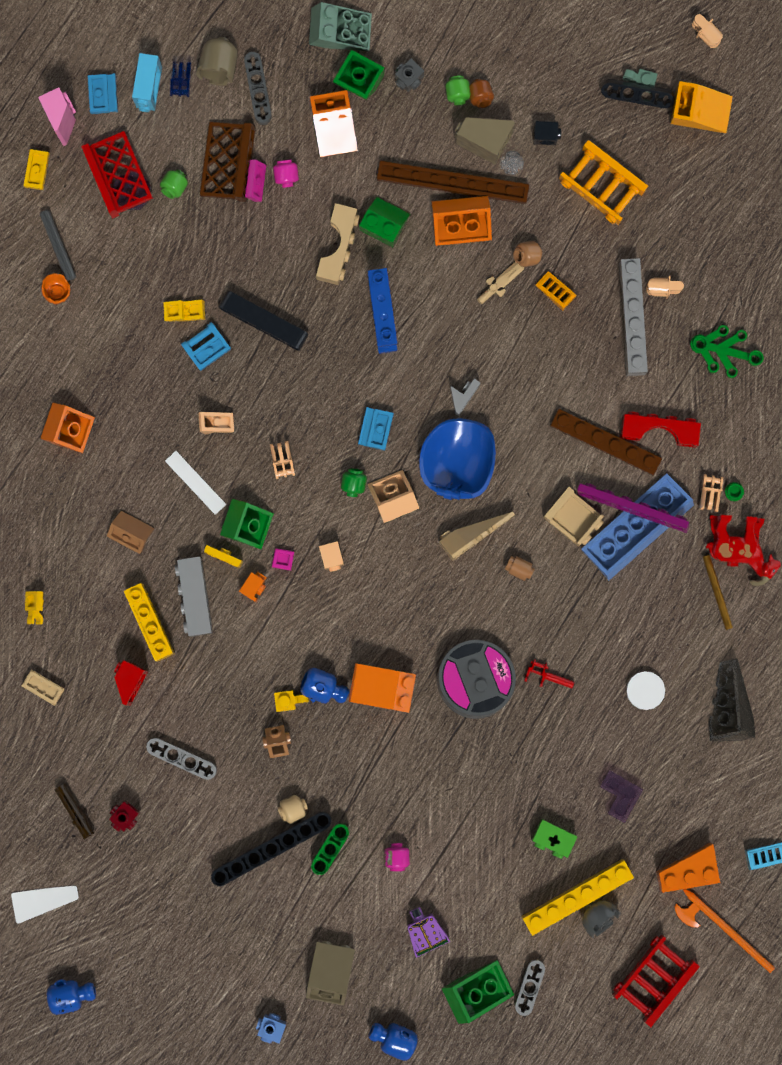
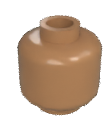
[513,241,542,267]

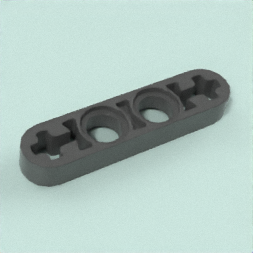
[244,52,272,125]

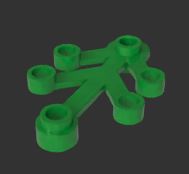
[690,325,764,379]

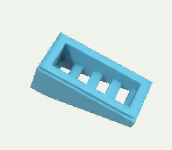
[745,842,782,870]

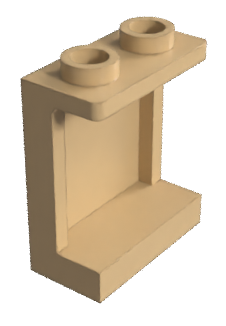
[543,487,604,547]

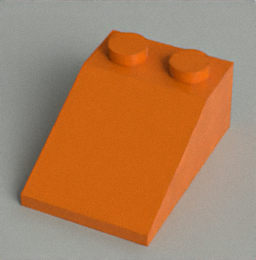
[348,663,416,713]

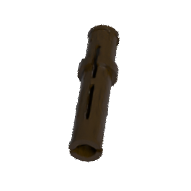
[54,783,94,840]

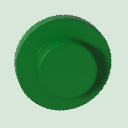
[725,482,744,502]

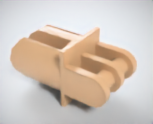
[692,14,723,48]
[646,276,684,299]
[270,441,295,479]
[699,474,723,512]

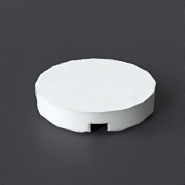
[626,671,665,710]

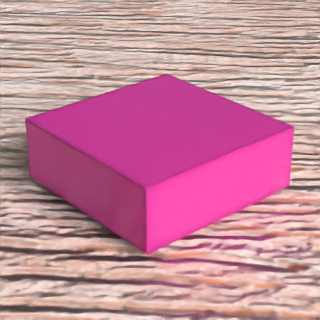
[272,548,294,571]

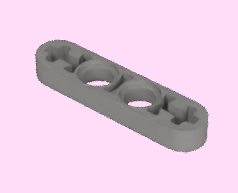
[146,738,217,780]

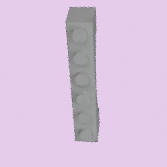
[619,258,648,376]

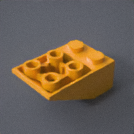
[670,81,733,134]

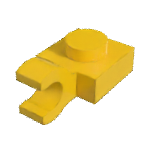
[25,591,44,625]
[274,690,309,712]

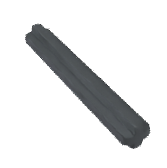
[40,210,76,281]

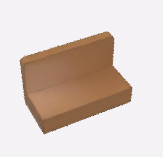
[107,511,154,554]

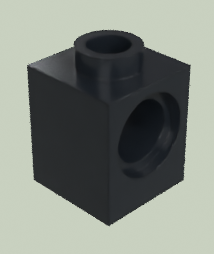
[533,121,561,146]

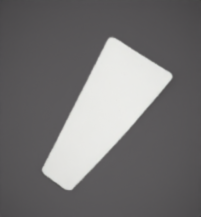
[11,886,79,924]

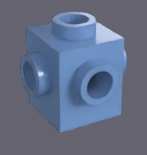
[256,1013,287,1044]

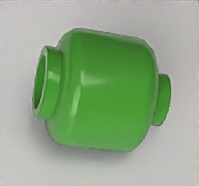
[445,76,470,106]
[160,170,188,199]

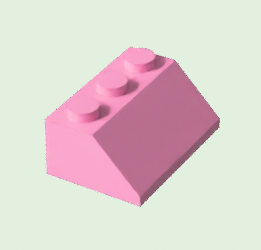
[38,87,76,146]

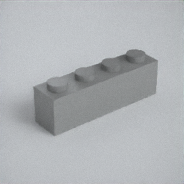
[175,557,213,637]

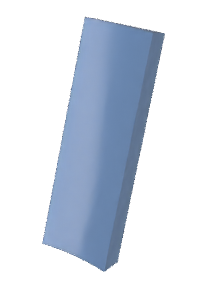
[582,474,694,581]

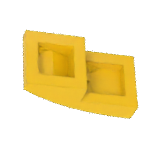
[163,300,205,322]

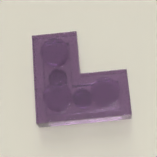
[600,770,644,823]

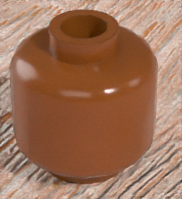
[469,79,494,108]

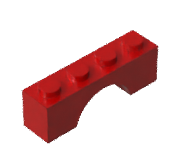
[620,412,701,448]

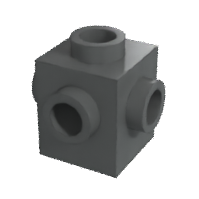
[395,58,424,92]

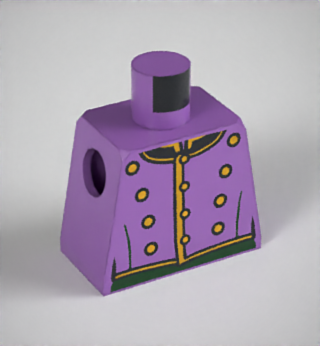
[407,907,450,958]

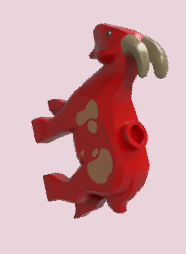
[706,515,781,586]

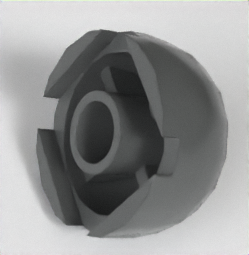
[582,900,621,938]

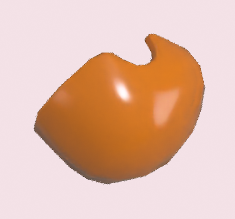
[41,273,70,304]

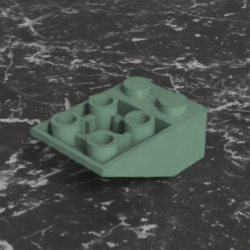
[309,2,372,51]

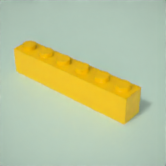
[521,859,634,936]

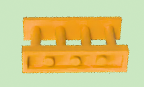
[559,140,648,225]

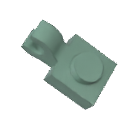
[622,69,658,94]

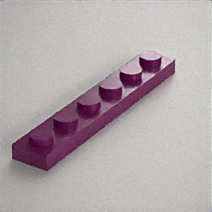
[577,483,689,533]

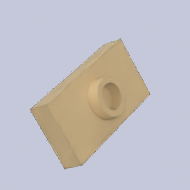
[22,670,65,706]

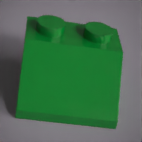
[333,50,385,100]
[359,197,410,248]
[220,499,274,550]

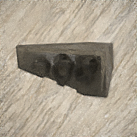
[709,659,755,742]

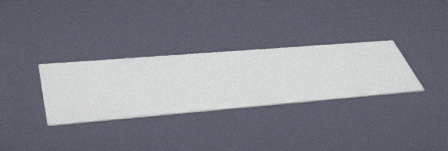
[165,451,226,515]

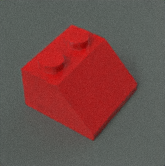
[114,660,149,706]

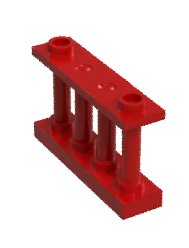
[612,934,700,1027]

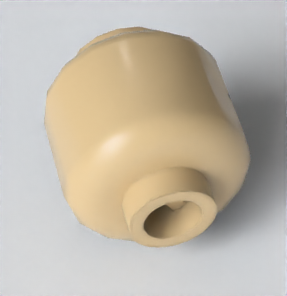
[278,795,308,824]

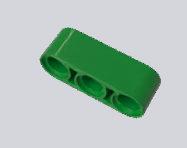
[311,823,349,875]

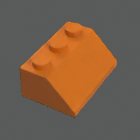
[431,196,492,246]

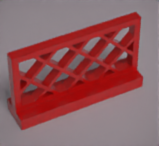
[81,131,153,219]

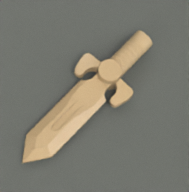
[477,262,524,305]

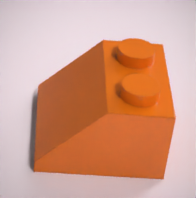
[40,403,95,453]

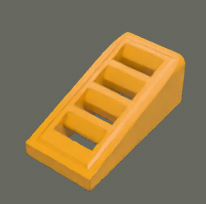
[535,271,577,311]

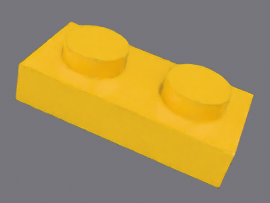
[24,149,50,190]

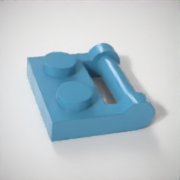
[181,322,231,371]

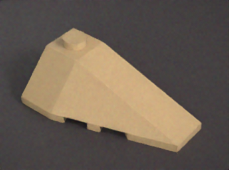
[439,512,515,561]

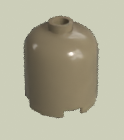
[196,37,238,86]

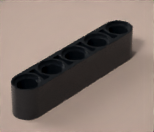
[218,290,309,351]

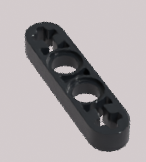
[601,79,674,108]

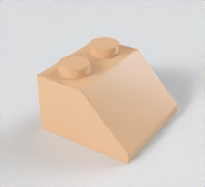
[368,470,419,523]

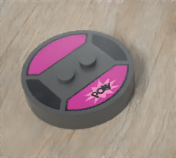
[437,640,516,719]

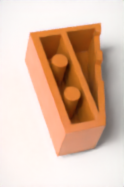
[656,843,720,893]

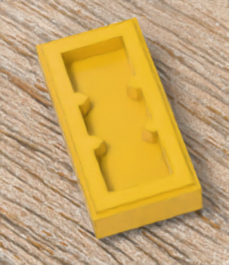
[204,545,243,568]

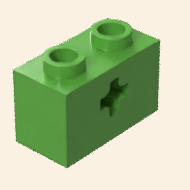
[531,819,577,859]

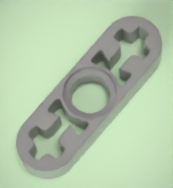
[515,959,545,1016]

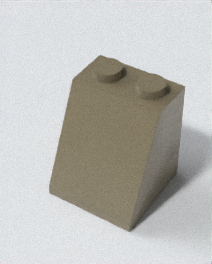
[454,117,515,165]
[306,941,355,1006]

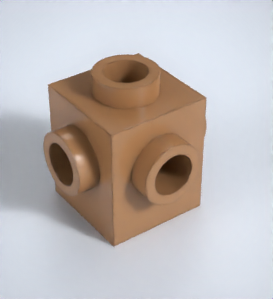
[262,725,291,758]

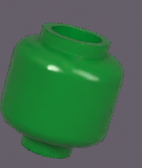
[341,468,367,497]

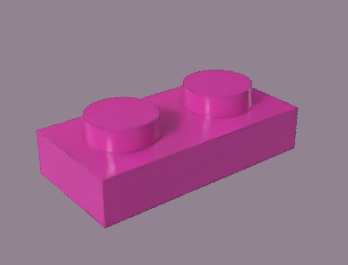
[245,160,267,202]

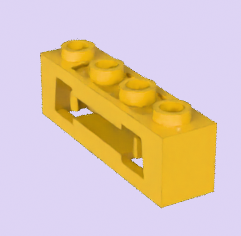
[124,583,175,662]

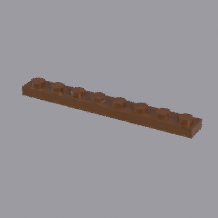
[377,161,529,204]

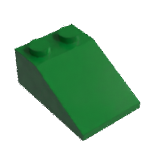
[441,960,514,1024]

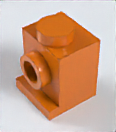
[239,571,267,602]

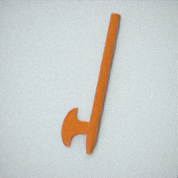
[675,889,775,973]

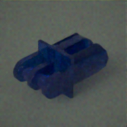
[170,61,191,98]

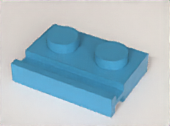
[88,73,118,114]
[358,407,394,451]

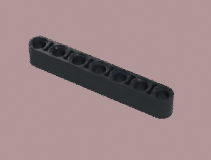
[211,811,332,886]

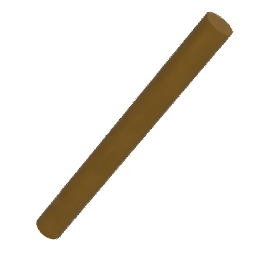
[703,555,733,630]

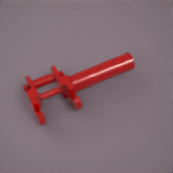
[524,659,575,689]

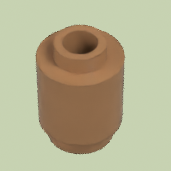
[505,556,535,581]

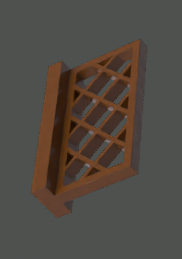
[200,122,256,202]

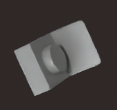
[450,379,480,417]

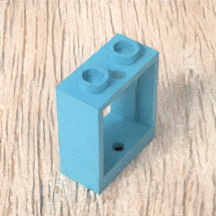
[132,53,162,112]

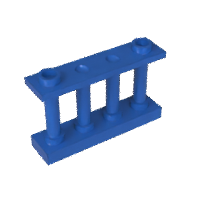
[368,268,397,354]

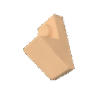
[199,412,234,434]

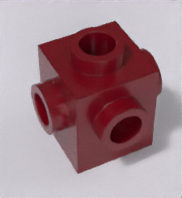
[109,801,141,832]

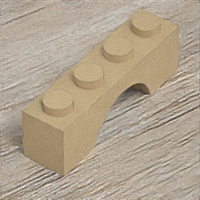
[316,203,360,285]

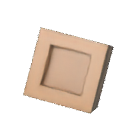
[319,541,344,572]

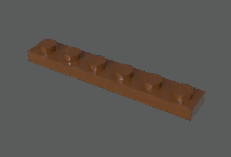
[550,409,662,476]

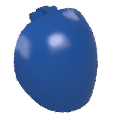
[419,418,496,500]

